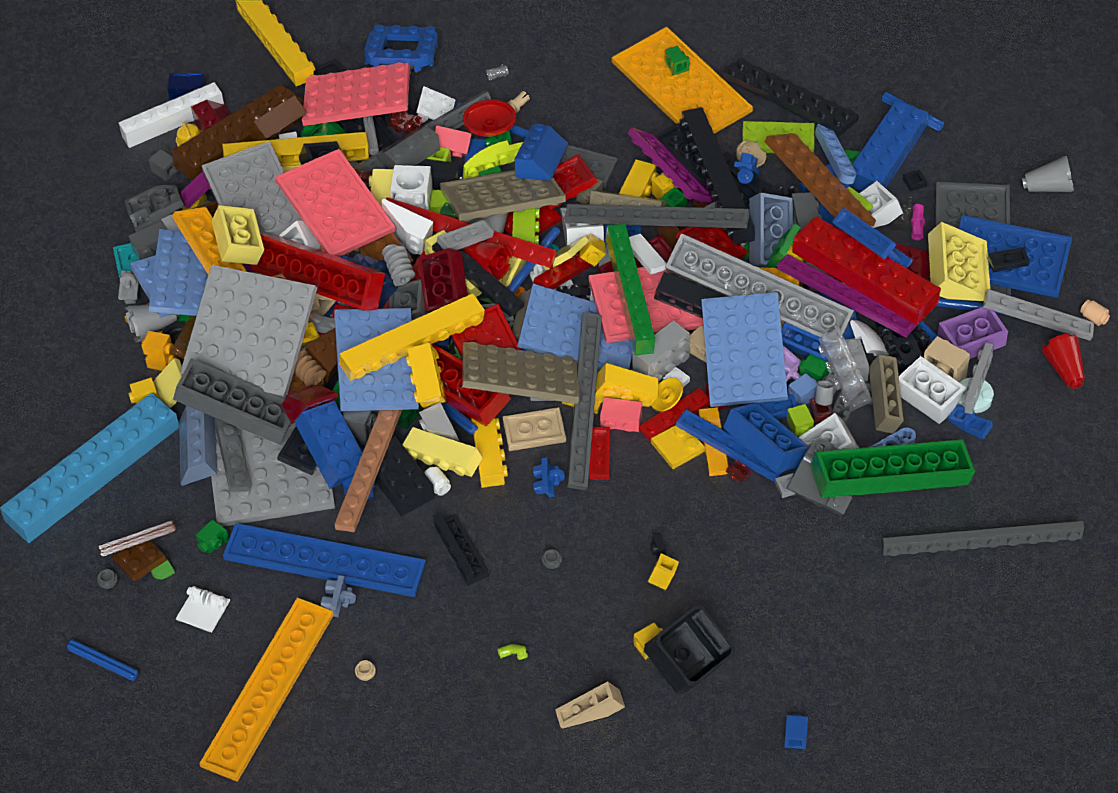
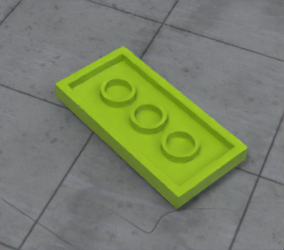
[743,121,814,153]

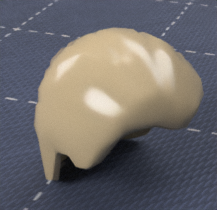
[736,141,767,167]

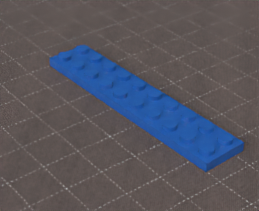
[223,523,426,597]

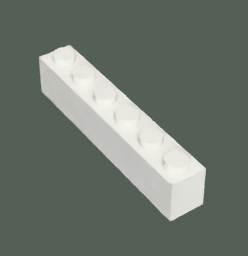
[118,82,224,148]

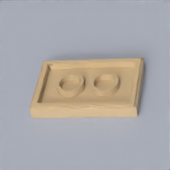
[503,407,566,451]

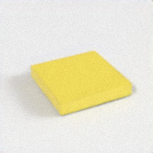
[543,236,589,270]
[153,358,182,409]

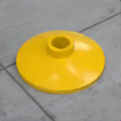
[651,378,683,412]

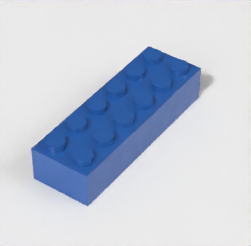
[848,100,928,191]

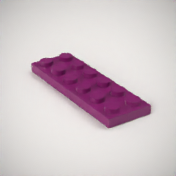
[628,127,712,204]

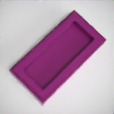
[180,171,210,208]

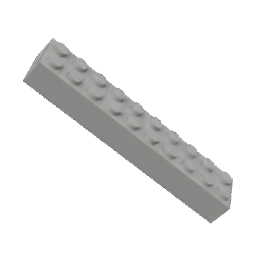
[665,233,854,348]

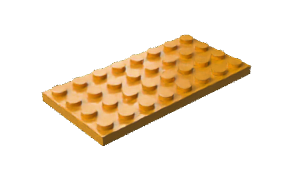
[612,27,753,134]

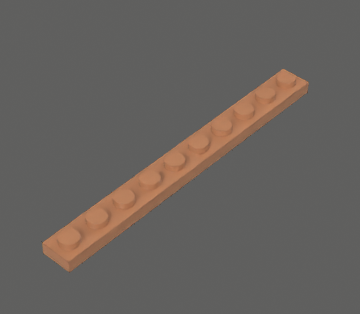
[334,410,402,532]

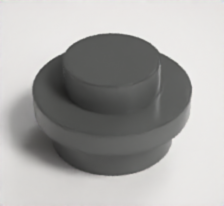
[542,549,562,569]
[97,569,118,589]

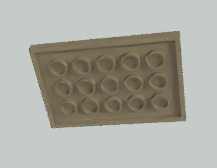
[440,170,566,221]
[462,342,579,404]

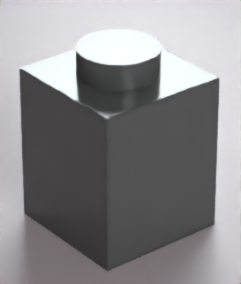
[149,149,179,181]

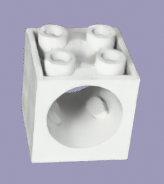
[390,165,433,210]

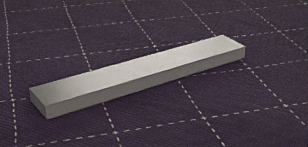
[983,289,1094,341]

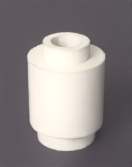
[425,467,451,496]

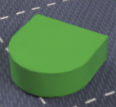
[151,560,175,579]

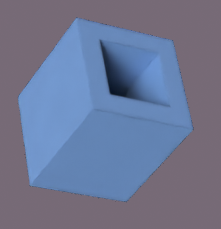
[788,374,817,406]

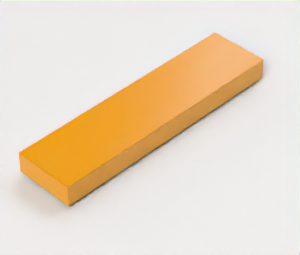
[699,407,729,476]

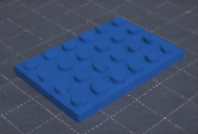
[959,215,1072,298]

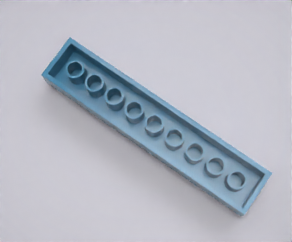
[0,393,179,543]

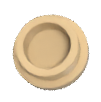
[355,660,376,681]

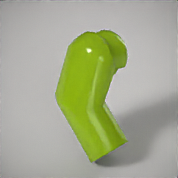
[497,644,528,660]

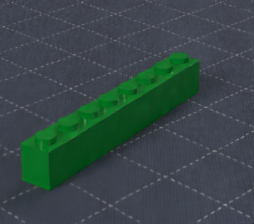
[606,224,655,356]

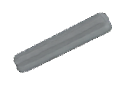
[363,116,379,156]

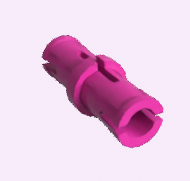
[910,204,925,241]

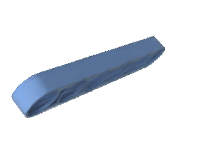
[815,124,856,184]

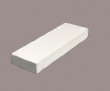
[629,234,666,275]

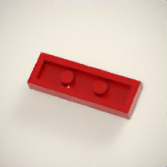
[589,427,610,480]

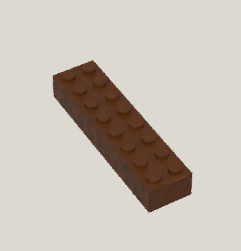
[172,84,304,181]

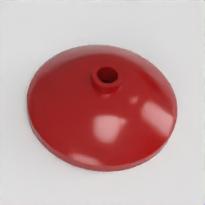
[463,100,516,137]

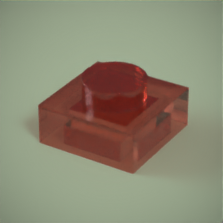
[726,460,753,482]

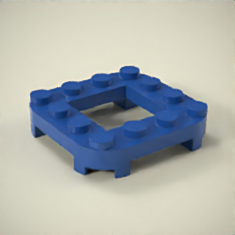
[364,25,438,71]

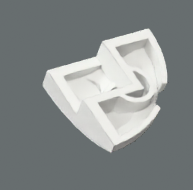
[850,320,889,356]

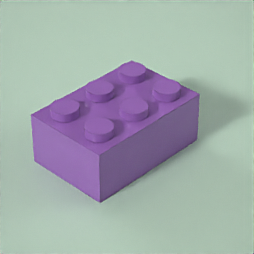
[937,307,1008,359]

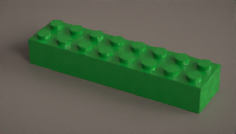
[810,440,975,498]

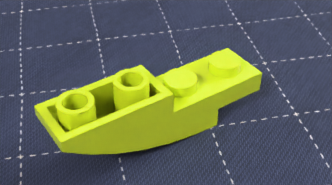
[463,140,523,179]

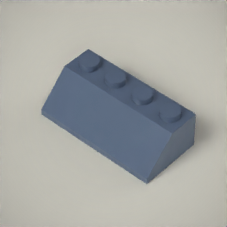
[749,193,793,268]
[179,405,217,486]

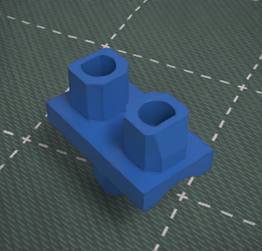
[734,153,760,184]
[533,457,565,498]

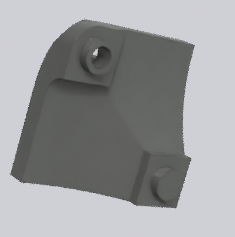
[125,185,184,232]
[786,438,852,516]

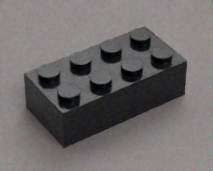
[361,434,435,516]

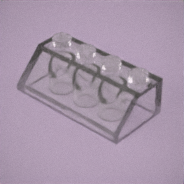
[818,324,872,411]

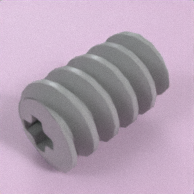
[382,244,415,286]

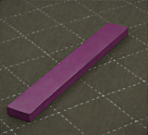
[777,254,916,337]

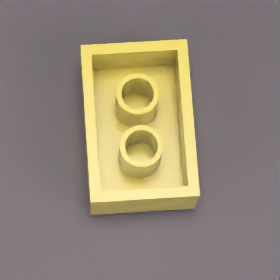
[212,205,264,265]

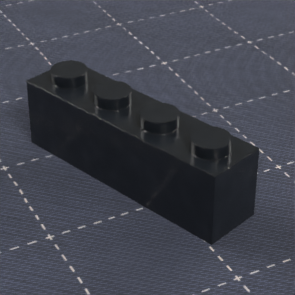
[385,159,461,189]
[654,272,727,318]

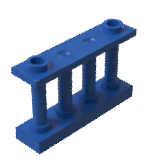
[832,208,913,268]

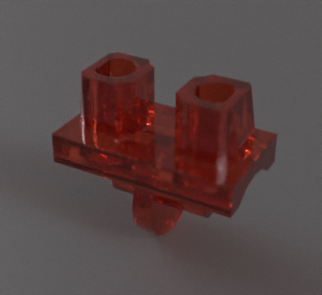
[388,111,422,133]

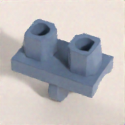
[321,575,356,617]

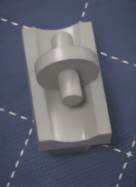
[118,271,140,304]

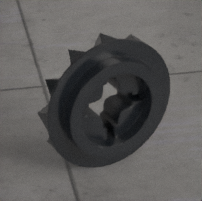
[912,325,932,352]

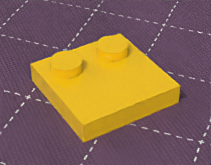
[651,425,705,469]

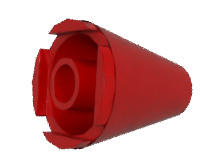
[461,242,512,280]
[1041,333,1085,389]

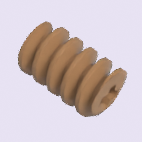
[294,348,327,387]

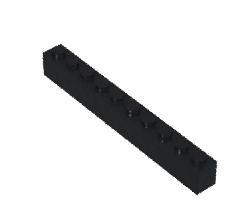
[680,107,755,245]

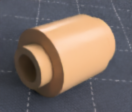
[1080,300,1110,326]

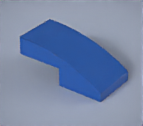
[948,405,993,440]

